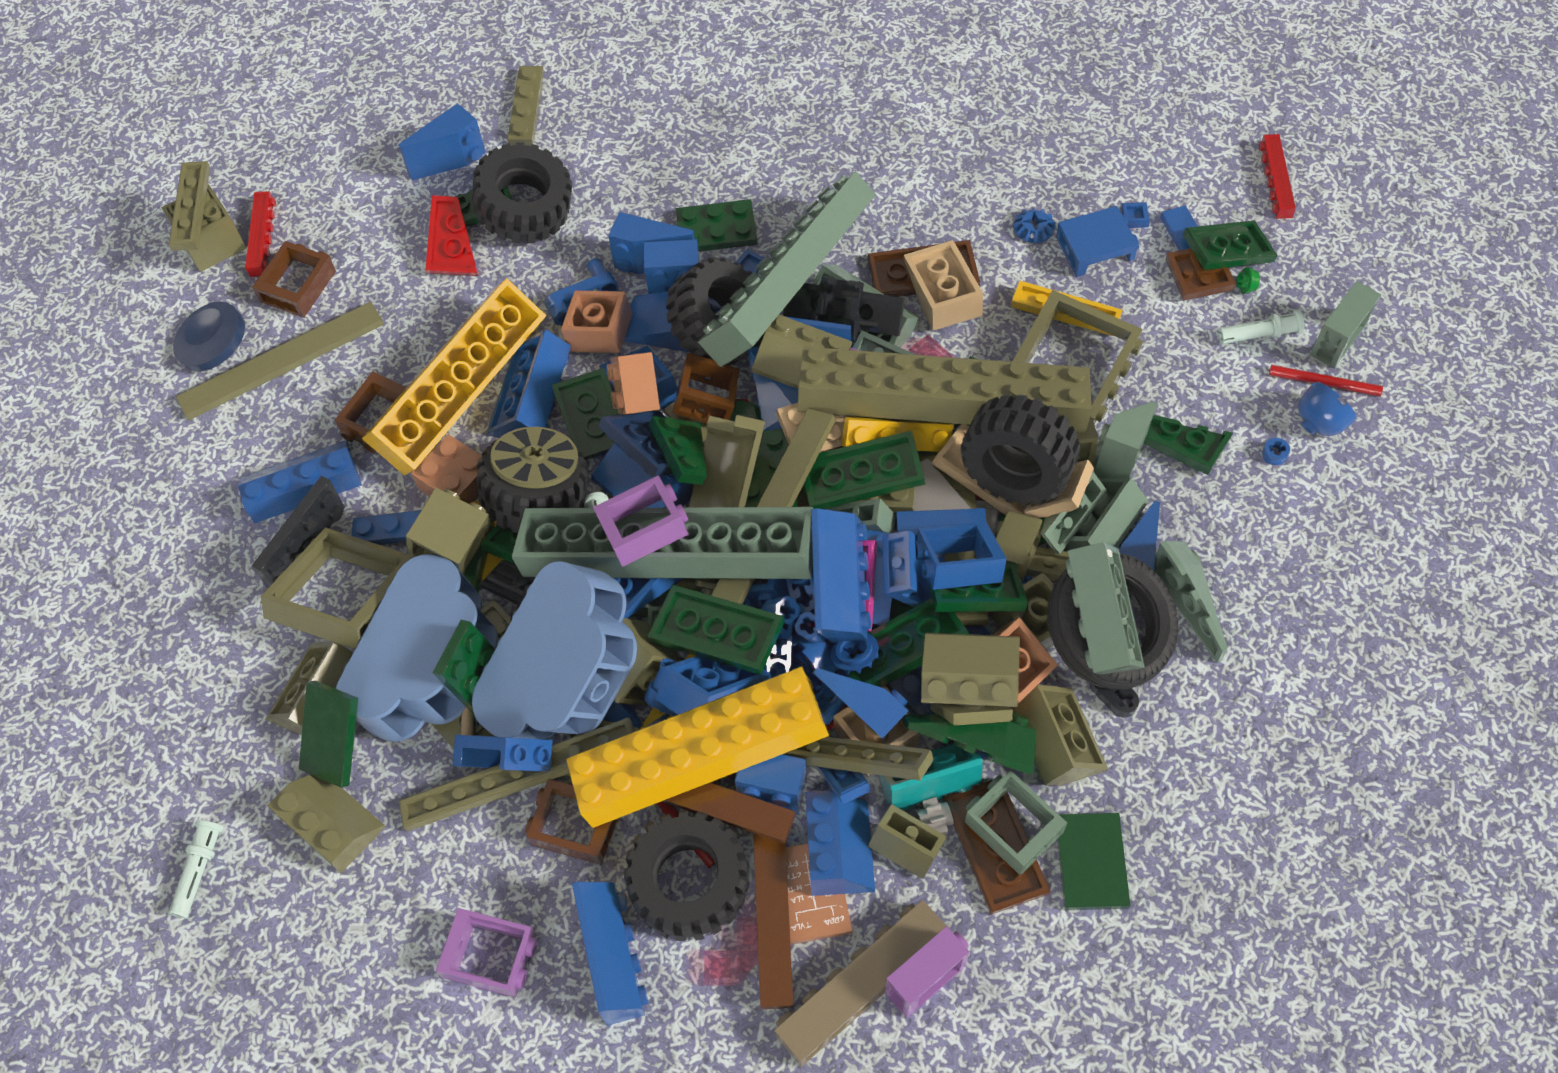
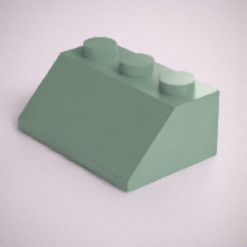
[1093,402,1158,478]
[1063,477,1149,552]

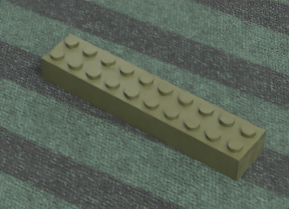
[798,347,1092,433]

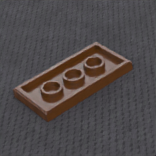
[867,240,980,297]
[943,780,1051,915]

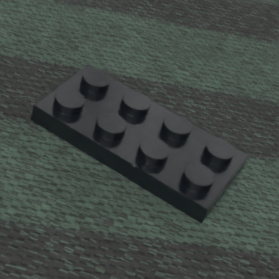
[252,476,345,588]

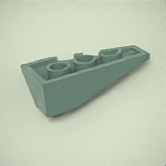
[1154,540,1227,663]

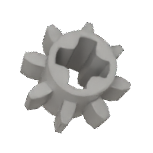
[916,797,953,835]

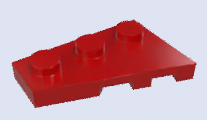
[425,195,479,276]

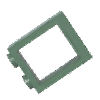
[1310,281,1381,368]
[965,770,1067,876]

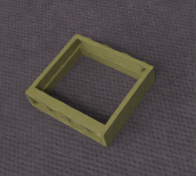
[1012,290,1144,425]
[260,528,414,649]

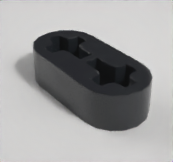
[1089,683,1139,718]

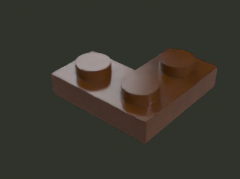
[1165,248,1236,301]

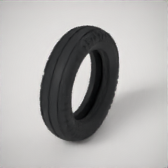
[1047,553,1178,689]

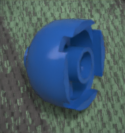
[1298,382,1357,436]
[779,630,837,691]

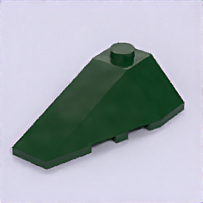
[901,713,1036,775]

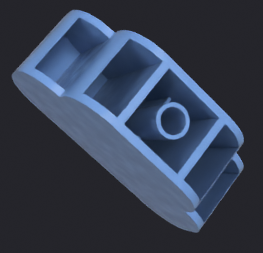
[336,554,498,742]
[472,561,637,740]

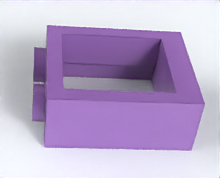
[593,475,689,567]
[436,908,538,998]
[885,926,969,1018]

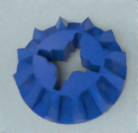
[1013,207,1055,243]
[831,633,880,675]

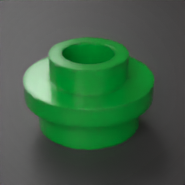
[1236,267,1260,294]

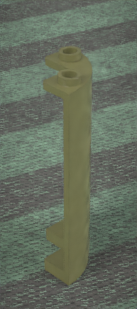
[675,415,765,595]

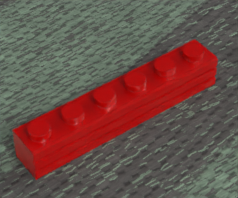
[1259,134,1296,219]
[245,191,276,277]

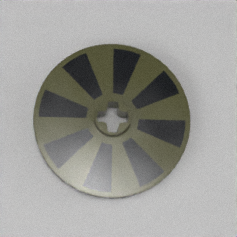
[491,427,578,488]

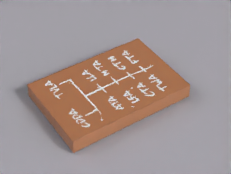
[786,843,852,945]

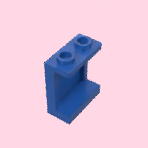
[1056,206,1139,277]
[882,530,945,607]
[452,735,553,771]

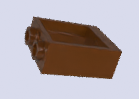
[252,241,336,318]
[672,353,740,423]
[335,371,407,453]
[525,779,618,865]

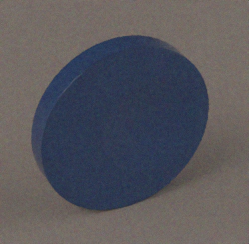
[173,302,245,372]

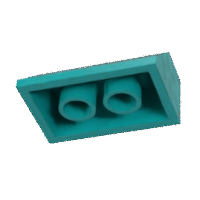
[879,743,983,811]

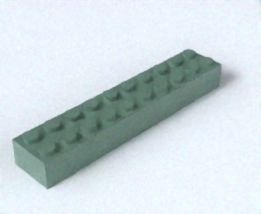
[698,171,876,367]
[512,507,813,579]

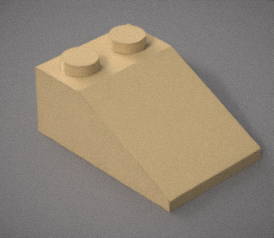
[904,240,983,331]

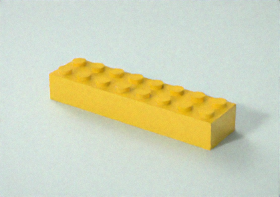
[362,278,546,476]
[566,667,829,828]

